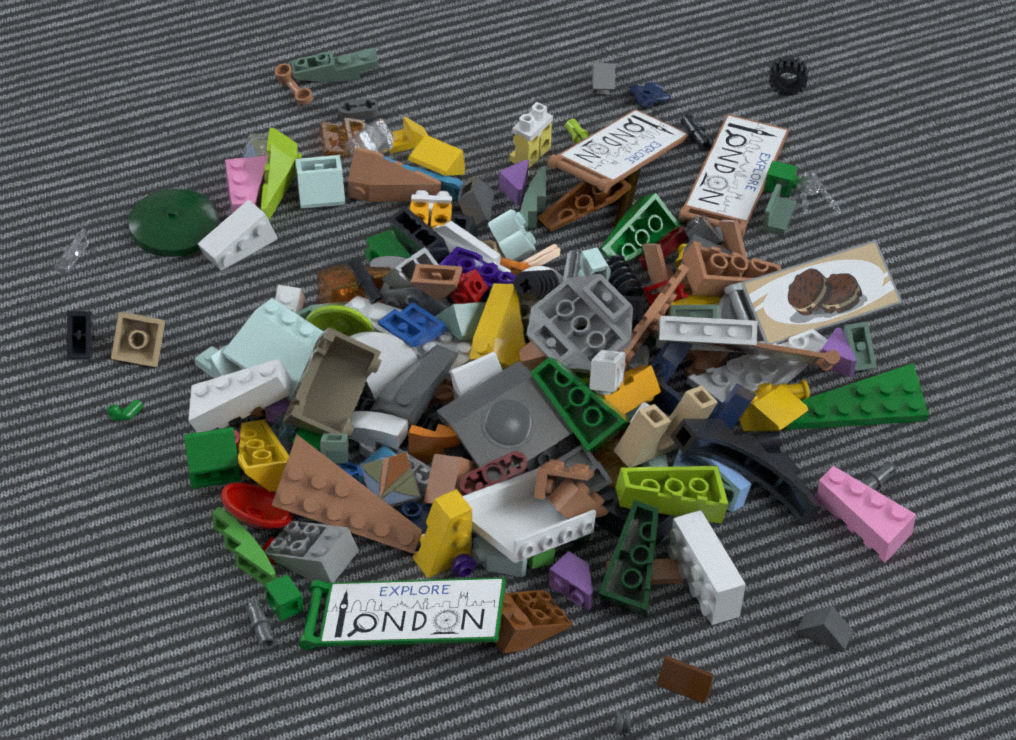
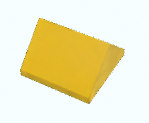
[408,135,465,176]

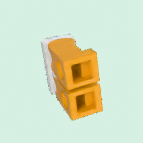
[410,190,452,229]

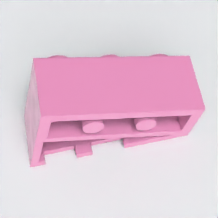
[225,156,268,213]

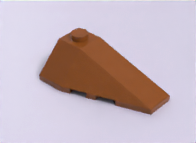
[537,179,632,232]

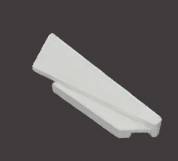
[433,221,511,273]

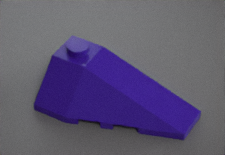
[439,246,520,299]

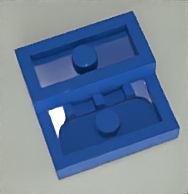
[378,303,447,347]

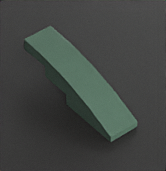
[520,166,546,232]

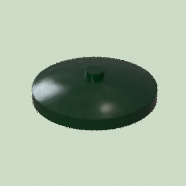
[128,189,219,257]

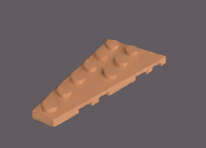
[272,435,423,554]

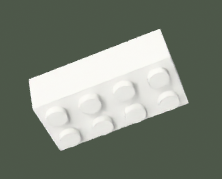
[667,510,746,625]

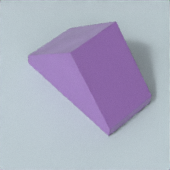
[499,160,529,206]
[821,328,857,377]

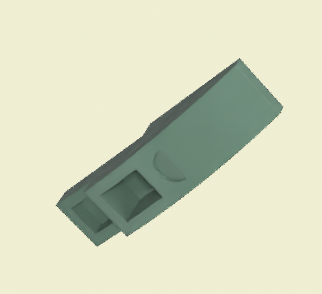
[291,48,379,82]

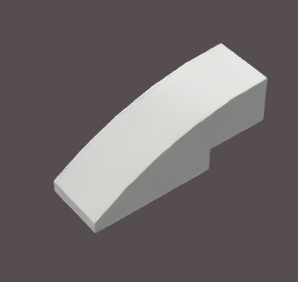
[349,411,408,449]

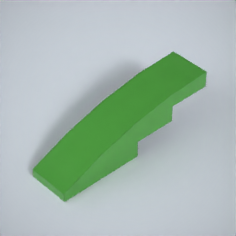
[212,507,276,586]

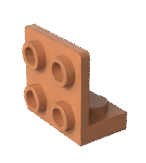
[534,460,595,499]

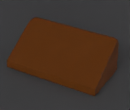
[657,656,714,703]

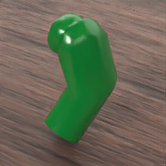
[106,399,143,421]

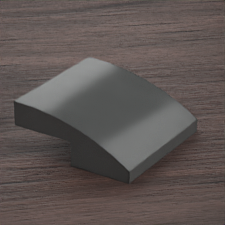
[557,444,612,493]

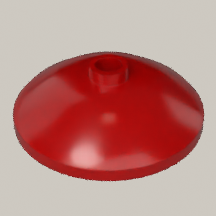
[221,483,294,529]

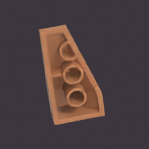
[348,147,441,202]

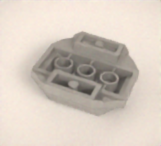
[527,274,633,374]

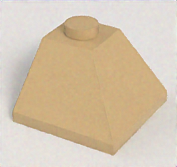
[111,312,165,367]

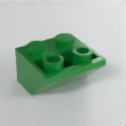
[184,427,240,489]

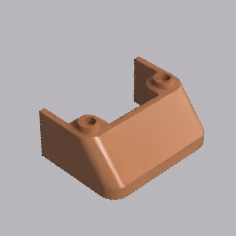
[642,220,747,298]

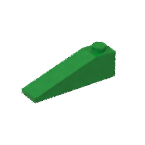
[600,193,680,261]

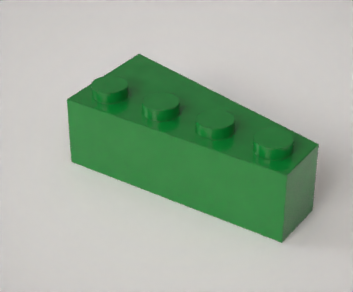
[530,357,631,452]

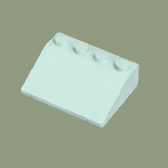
[223,298,323,401]

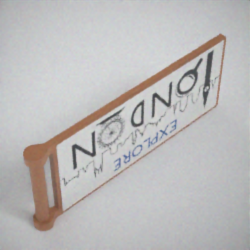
[547,109,689,193]
[678,114,789,238]

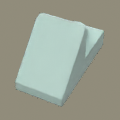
[195,345,242,378]

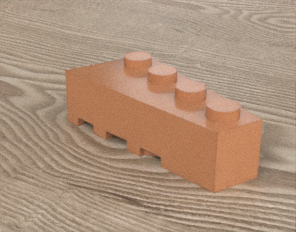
[682,241,782,297]

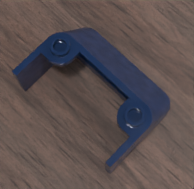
[650,341,757,430]

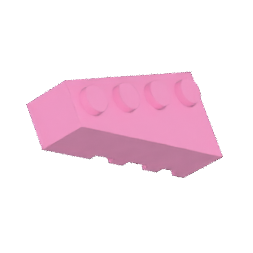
[816,466,916,563]

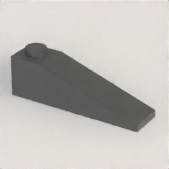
[370,344,458,429]

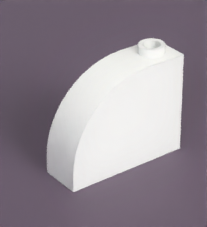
[350,332,418,400]

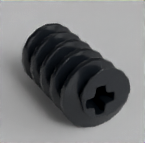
[606,255,644,297]
[513,270,560,301]

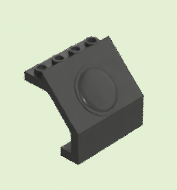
[437,361,577,481]

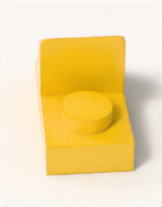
[383,117,428,154]

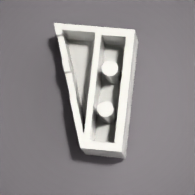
[198,200,278,271]

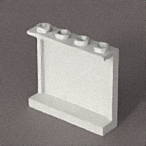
[656,316,758,353]
[462,469,596,563]

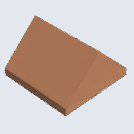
[423,454,481,504]

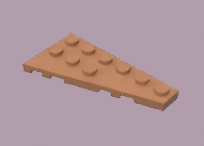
[622,263,689,368]

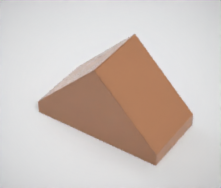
[411,264,462,301]

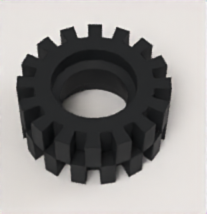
[769,55,808,96]

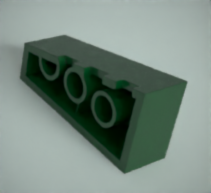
[599,500,659,618]

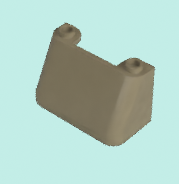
[283,327,382,439]

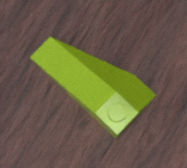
[261,128,302,220]

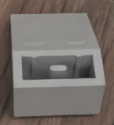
[264,521,359,583]

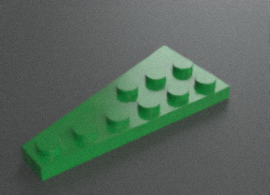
[786,363,929,430]

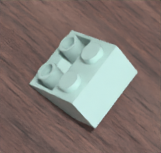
[295,155,345,209]

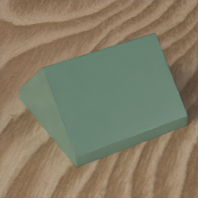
[435,302,487,340]

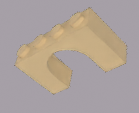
[614,385,718,467]

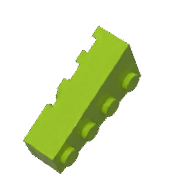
[615,466,728,524]

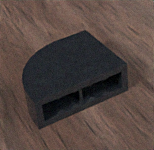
[388,206,450,265]

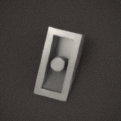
[592,63,615,95]

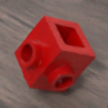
[449,269,489,304]

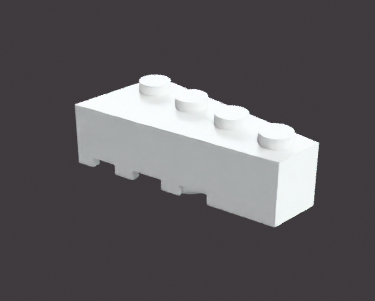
[188,359,291,432]

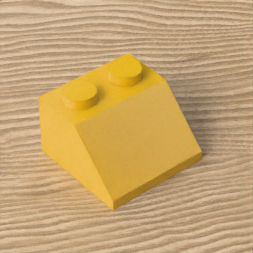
[739,382,808,431]

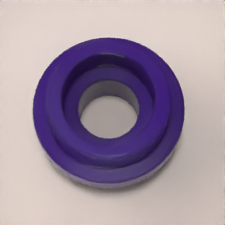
[451,554,476,577]

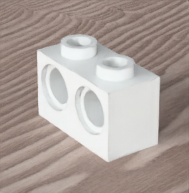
[589,350,626,395]

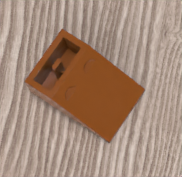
[495,590,572,653]

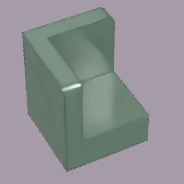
[320,433,348,463]

